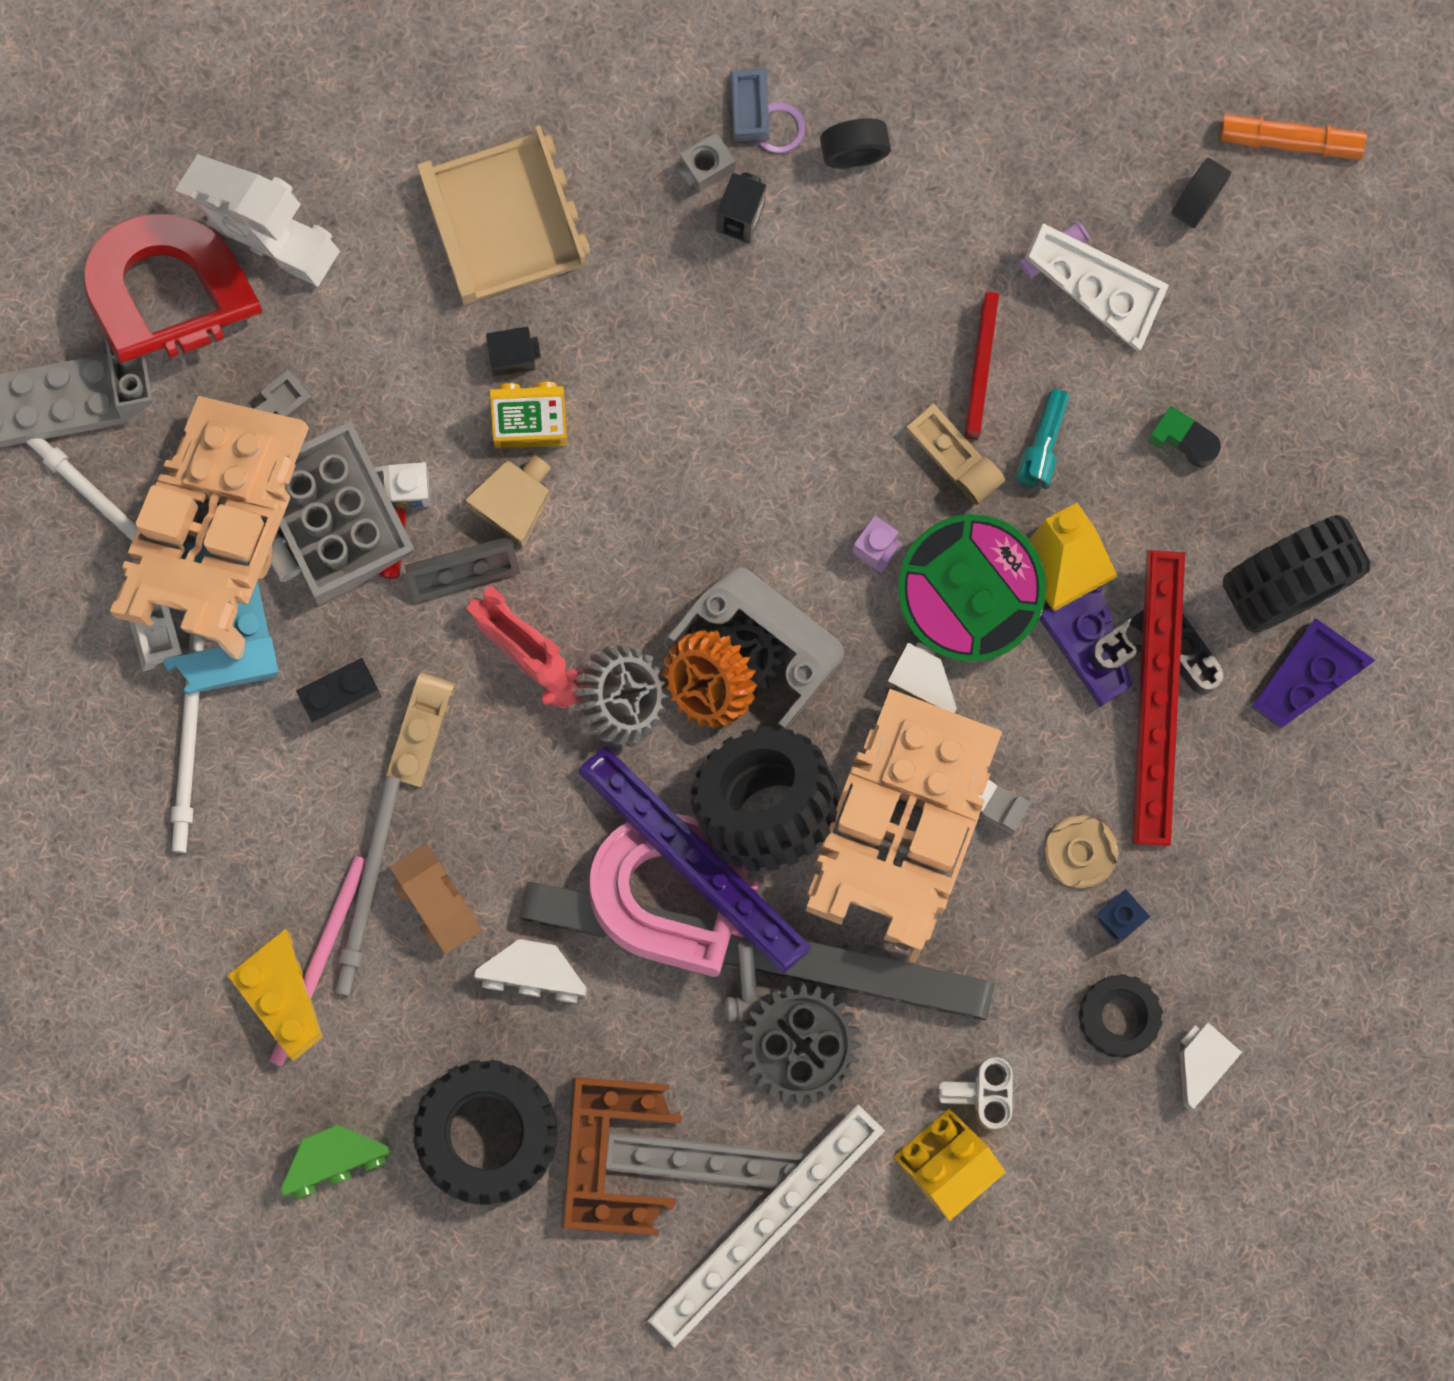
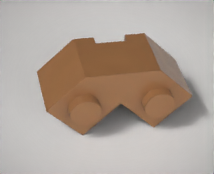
[390,843,483,955]

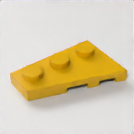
[227,929,323,1061]

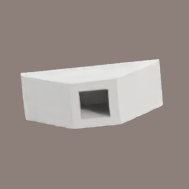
[475,939,587,1003]

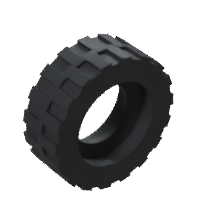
[1078,974,1163,1058]

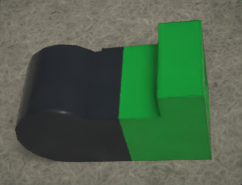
[1148,405,1221,467]

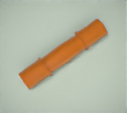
[1219,114,1366,160]

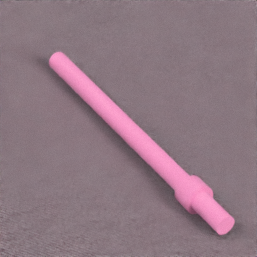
[269,855,366,1067]

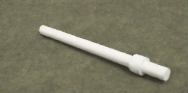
[26,438,149,542]
[170,633,204,853]

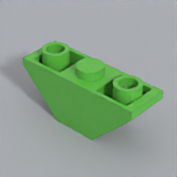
[281,1125,392,1201]

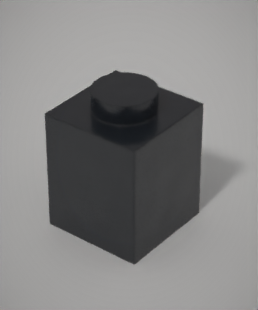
[486,326,541,376]

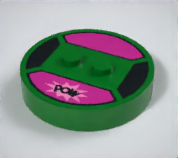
[898,513,1047,662]

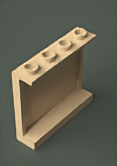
[417,125,591,306]

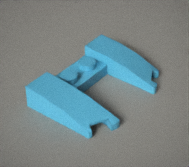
[163,542,279,694]

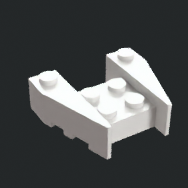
[175,154,340,287]

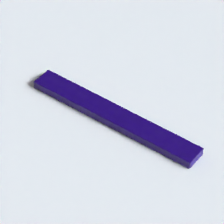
[579,746,811,974]

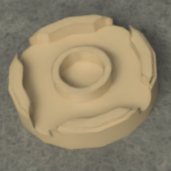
[1044,815,1119,889]

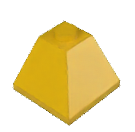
[1030,502,1117,611]

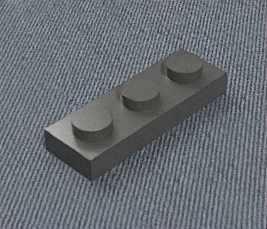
[404,536,520,602]

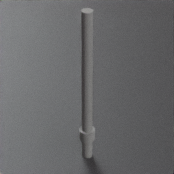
[335,776,401,996]

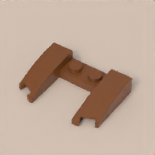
[561,1077,682,1235]

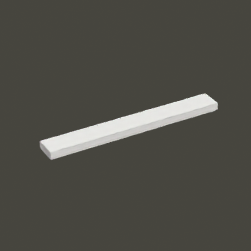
[648,1104,885,1348]

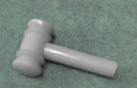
[724,941,772,1022]

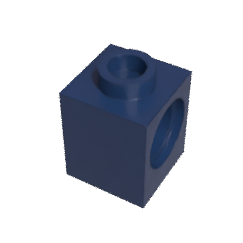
[1094,889,1150,945]

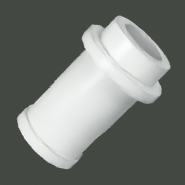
[271,533,301,582]

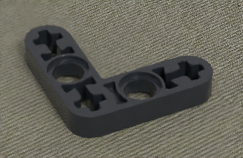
[1089,609,1224,694]

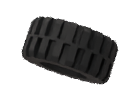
[1223,515,1371,633]
[691,727,840,871]
[413,1060,558,1205]

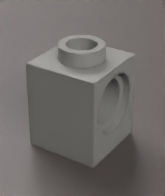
[678,132,736,193]

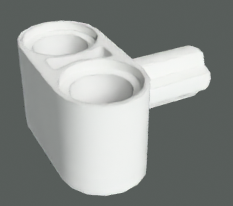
[939,1057,1013,1130]

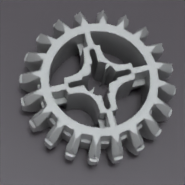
[572,645,669,745]

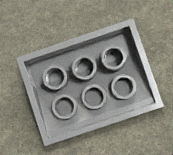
[280,421,415,606]

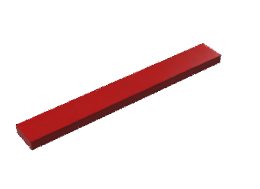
[1132,550,1186,846]

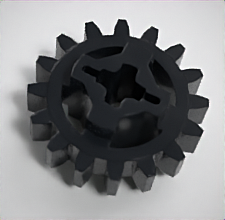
[711,616,786,695]

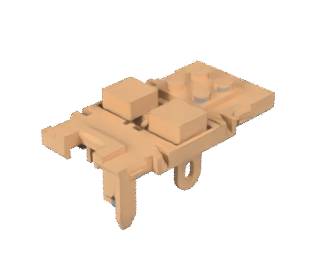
[805,689,1002,964]

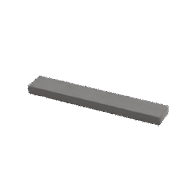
[606,1133,827,1194]

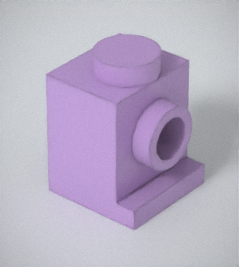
[852,516,903,574]

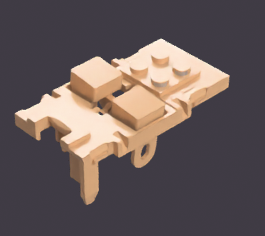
[110,396,309,659]

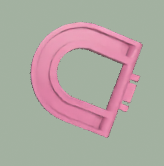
[589,814,759,977]

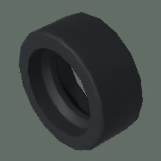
[820,118,891,169]
[1171,157,1231,229]

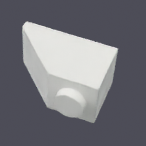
[886,642,957,713]
[1179,1023,1242,1110]

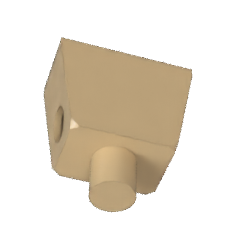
[466,455,551,548]

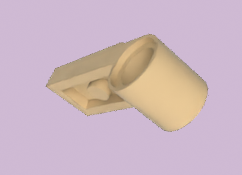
[906,403,1005,505]
[386,672,456,787]

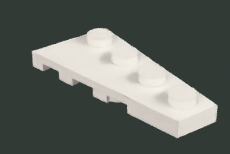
[1025,224,1169,351]

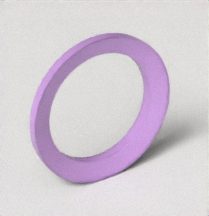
[757,103,805,153]

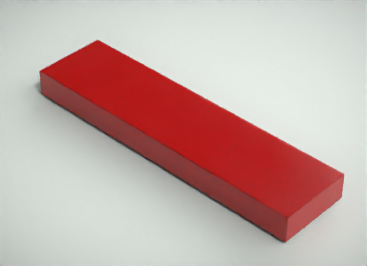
[964,291,1000,440]

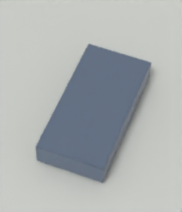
[731,68,770,142]

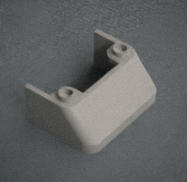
[668,568,844,731]

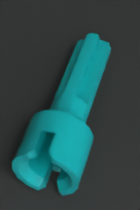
[1015,388,1070,489]

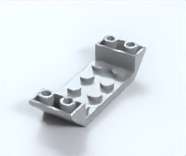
[0,341,153,447]

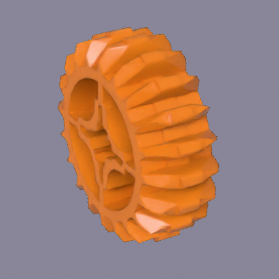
[661,630,757,729]

